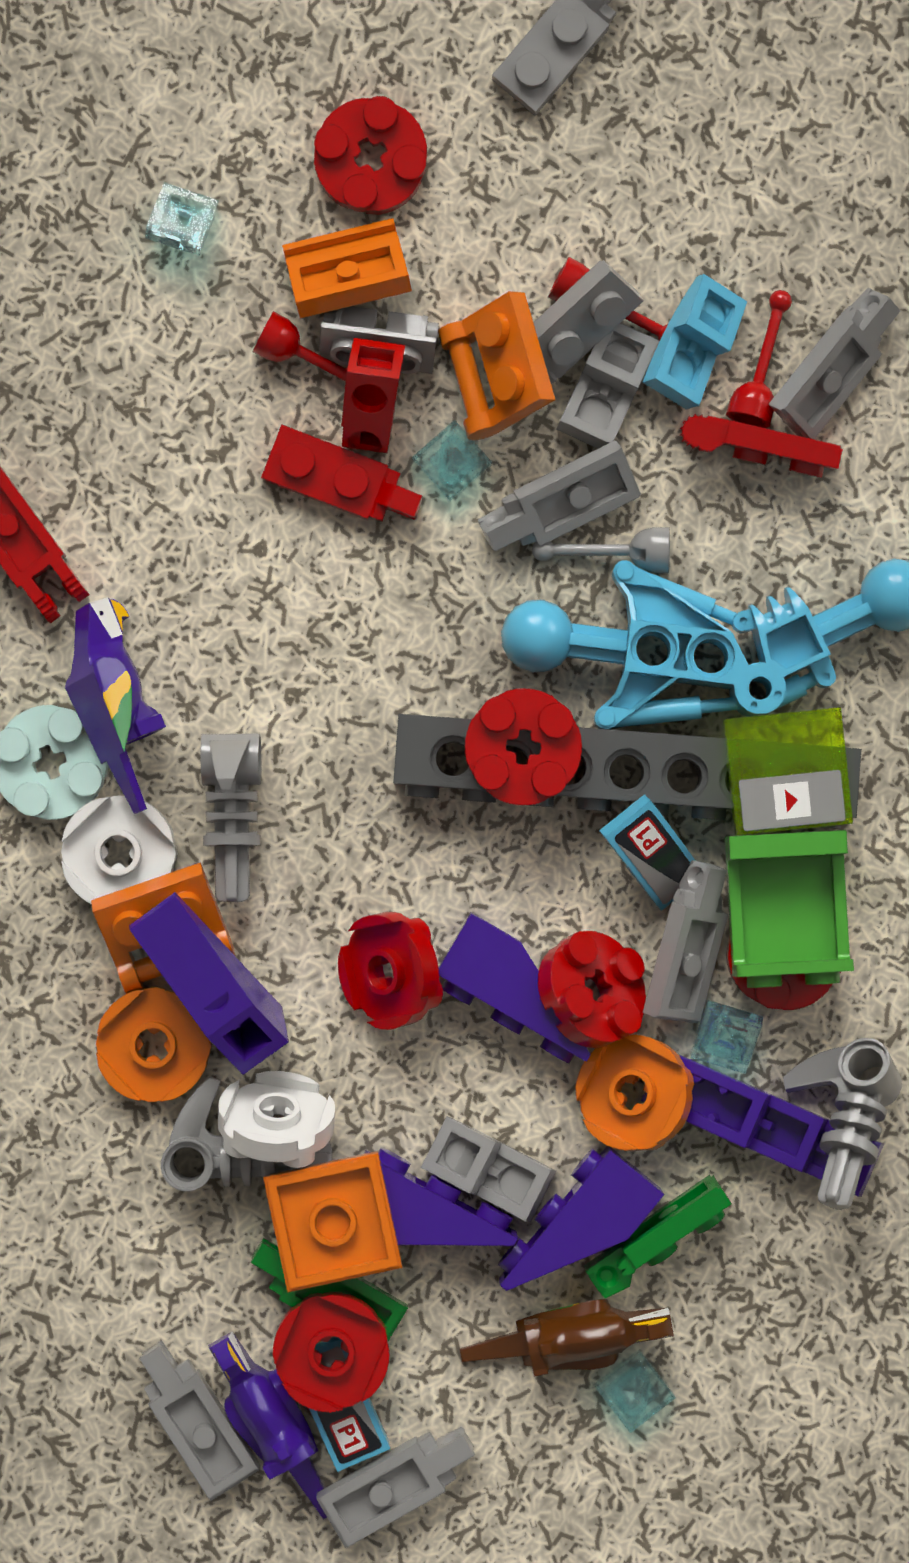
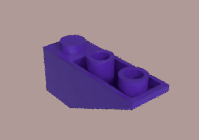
[129,892,289,1075]
[438,912,591,1064]
[498,1146,665,1291]
[364,1148,518,1246]

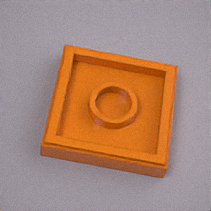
[263,1151,403,1292]

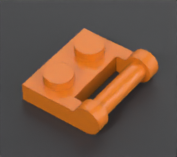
[438,291,556,440]
[91,862,236,994]

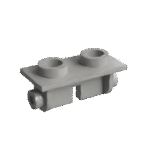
[320,306,439,374]

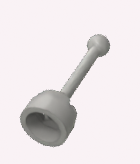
[532,527,670,573]

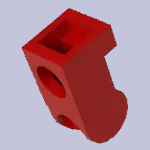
[341,338,405,454]

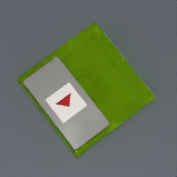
[723,707,853,836]

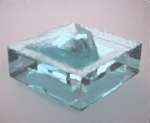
[145,182,219,256]
[412,420,492,503]
[690,1000,763,1074]
[595,1349,676,1433]

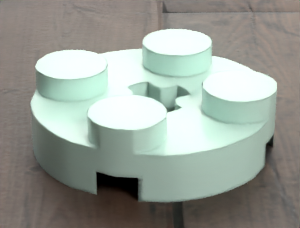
[0,705,109,820]

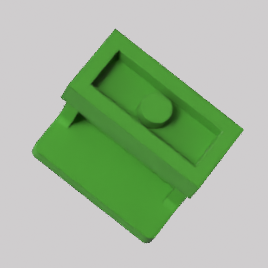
[725,830,854,988]

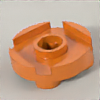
[96,986,212,1102]
[575,1035,694,1152]

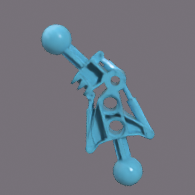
[501,558,909,730]

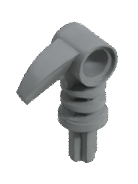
[200,733,262,902]
[783,1038,902,1210]
[161,1077,332,1191]

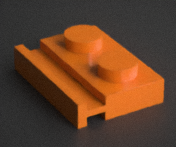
[282,218,412,319]

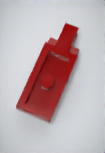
[261,424,423,522]

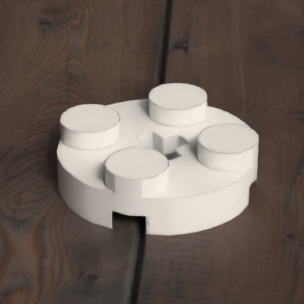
[61,795,178,904]
[218,1071,335,1168]

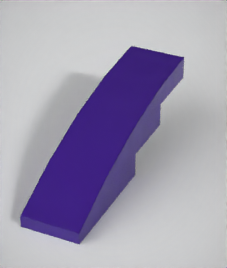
[641,1054,884,1197]

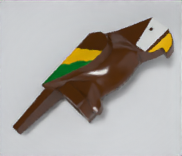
[460,1299,674,1377]

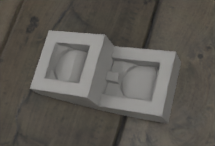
[556,323,659,449]
[421,1116,556,1222]

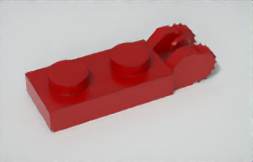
[680,414,843,478]
[0,466,90,624]

